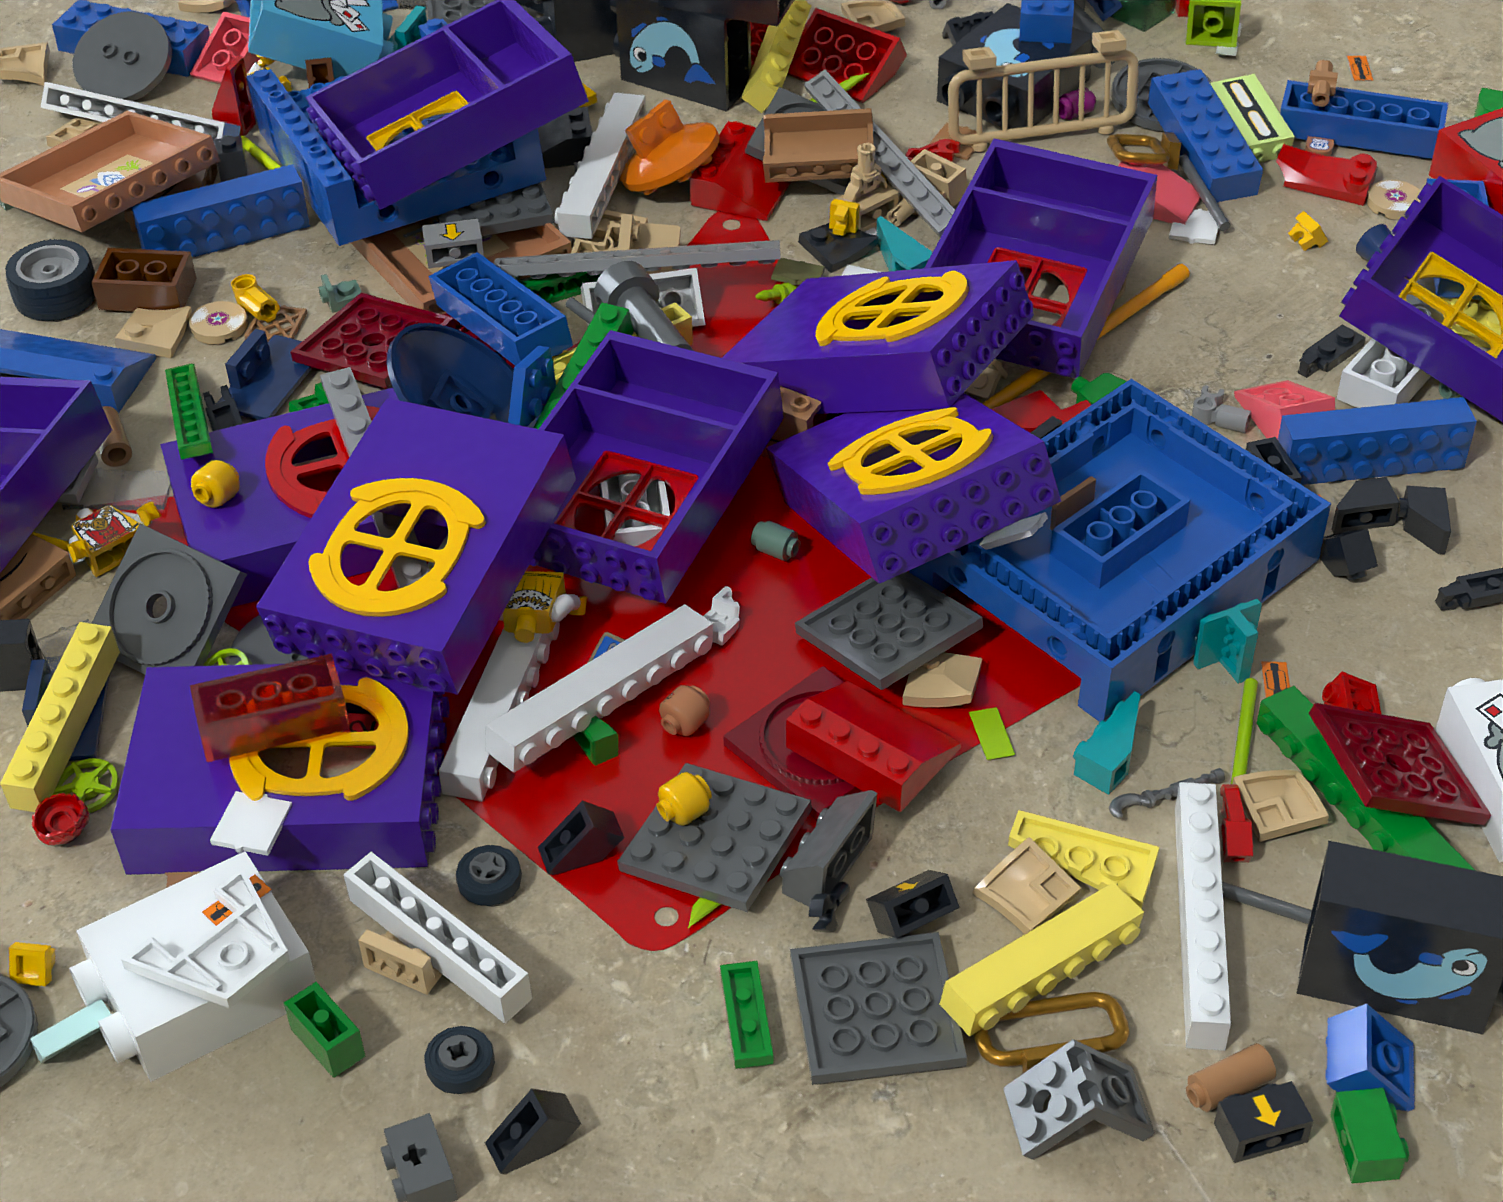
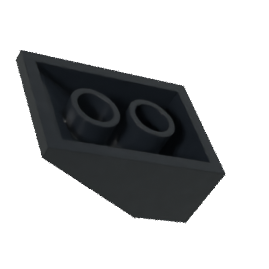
[538,107,592,168]

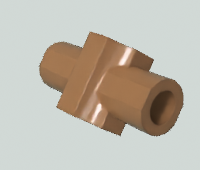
[1307,60,1338,107]

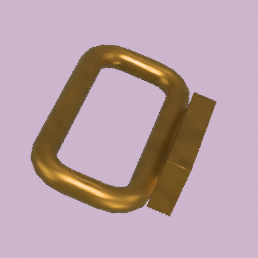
[1107,132,1181,170]
[973,992,1130,1074]

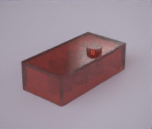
[190,653,350,762]

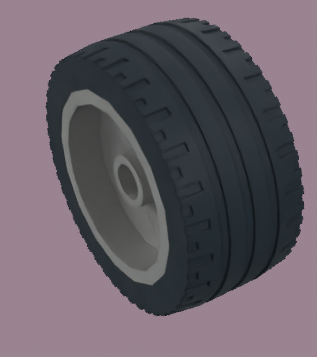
[5,239,96,321]

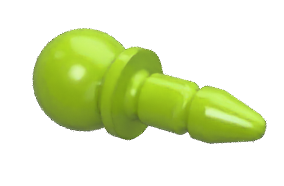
[755,282,798,304]

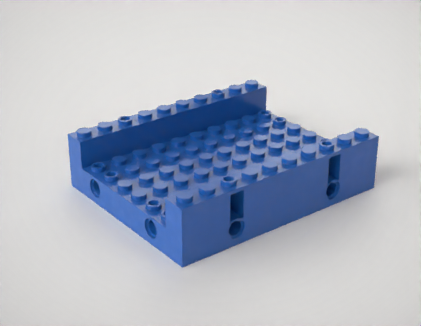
[246,19,546,246]
[909,379,1331,722]

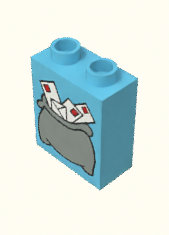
[248,0,393,78]

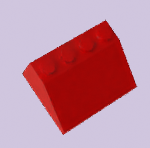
[787,8,907,103]
[690,121,792,221]
[786,681,961,813]

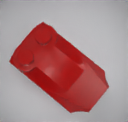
[1276,144,1378,206]

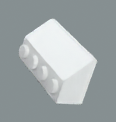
[581,268,705,327]

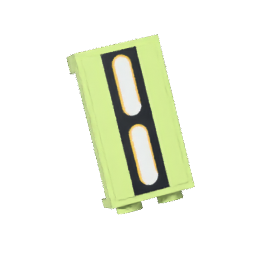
[1210,74,1295,163]

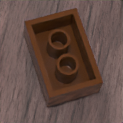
[92,248,197,311]

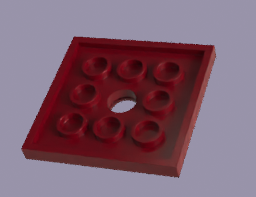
[290,293,456,389]
[723,666,862,820]
[1309,703,1491,826]

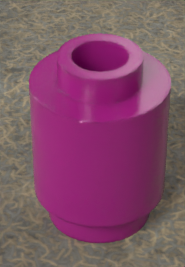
[1059,87,1096,120]

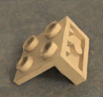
[618,214,681,274]
[358,929,443,995]

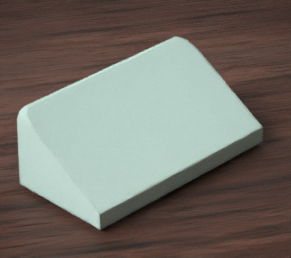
[31,1000,112,1064]

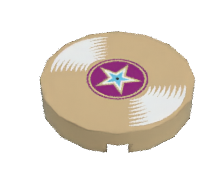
[1366,180,1421,220]
[189,301,248,345]

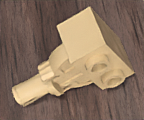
[836,143,899,232]
[887,149,968,227]

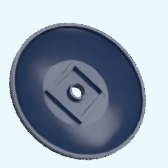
[387,323,540,428]

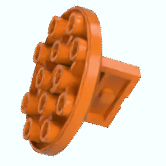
[620,100,720,195]

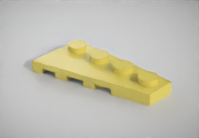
[1008,810,1159,909]

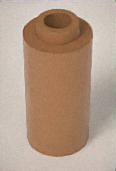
[98,406,132,467]
[1186,1043,1276,1112]

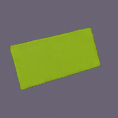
[969,707,1015,760]

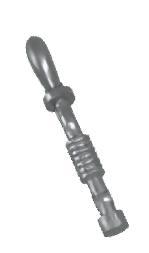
[1109,768,1225,819]

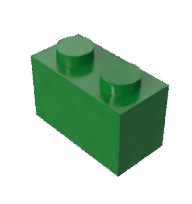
[283,982,366,1078]
[1330,1088,1409,1184]

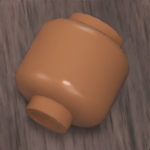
[659,685,710,736]

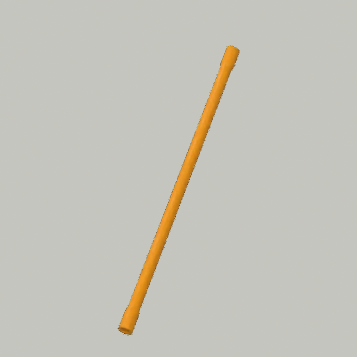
[982,263,1190,409]

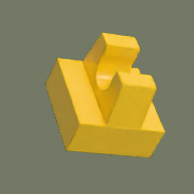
[829,199,860,236]
[1288,211,1328,251]
[9,942,56,986]

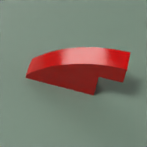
[992,389,1092,432]

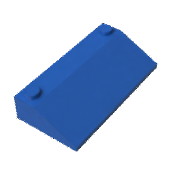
[0,329,156,414]

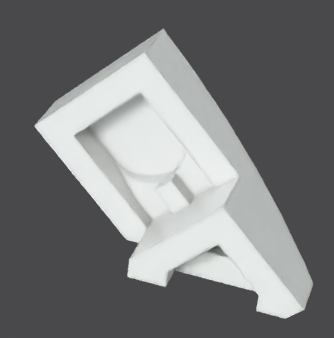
[703,586,740,646]

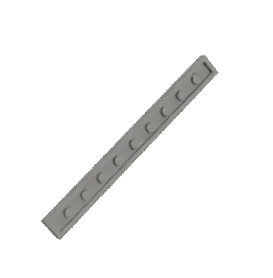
[804,70,955,238]
[494,240,781,279]
[320,367,429,589]

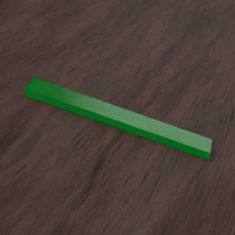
[165,363,213,460]

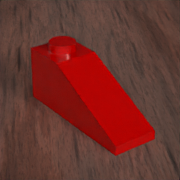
[212,56,256,136]

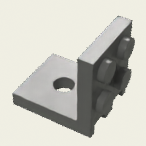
[1003,1039,1155,1160]

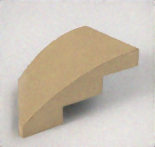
[571,210,648,253]

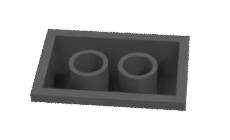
[780,790,877,907]

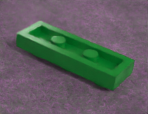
[720,961,774,1069]

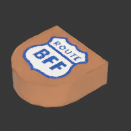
[1305,136,1334,156]

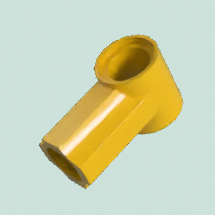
[231,274,280,323]

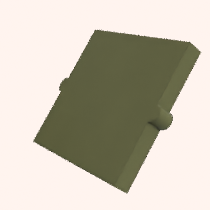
[771,258,825,285]

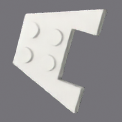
[121,867,290,1009]

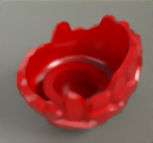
[31,793,90,846]

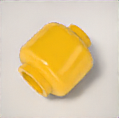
[191,460,240,508]
[656,772,712,826]

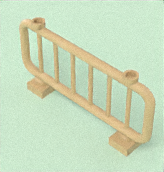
[948,30,1139,152]

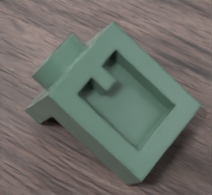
[318,274,362,313]

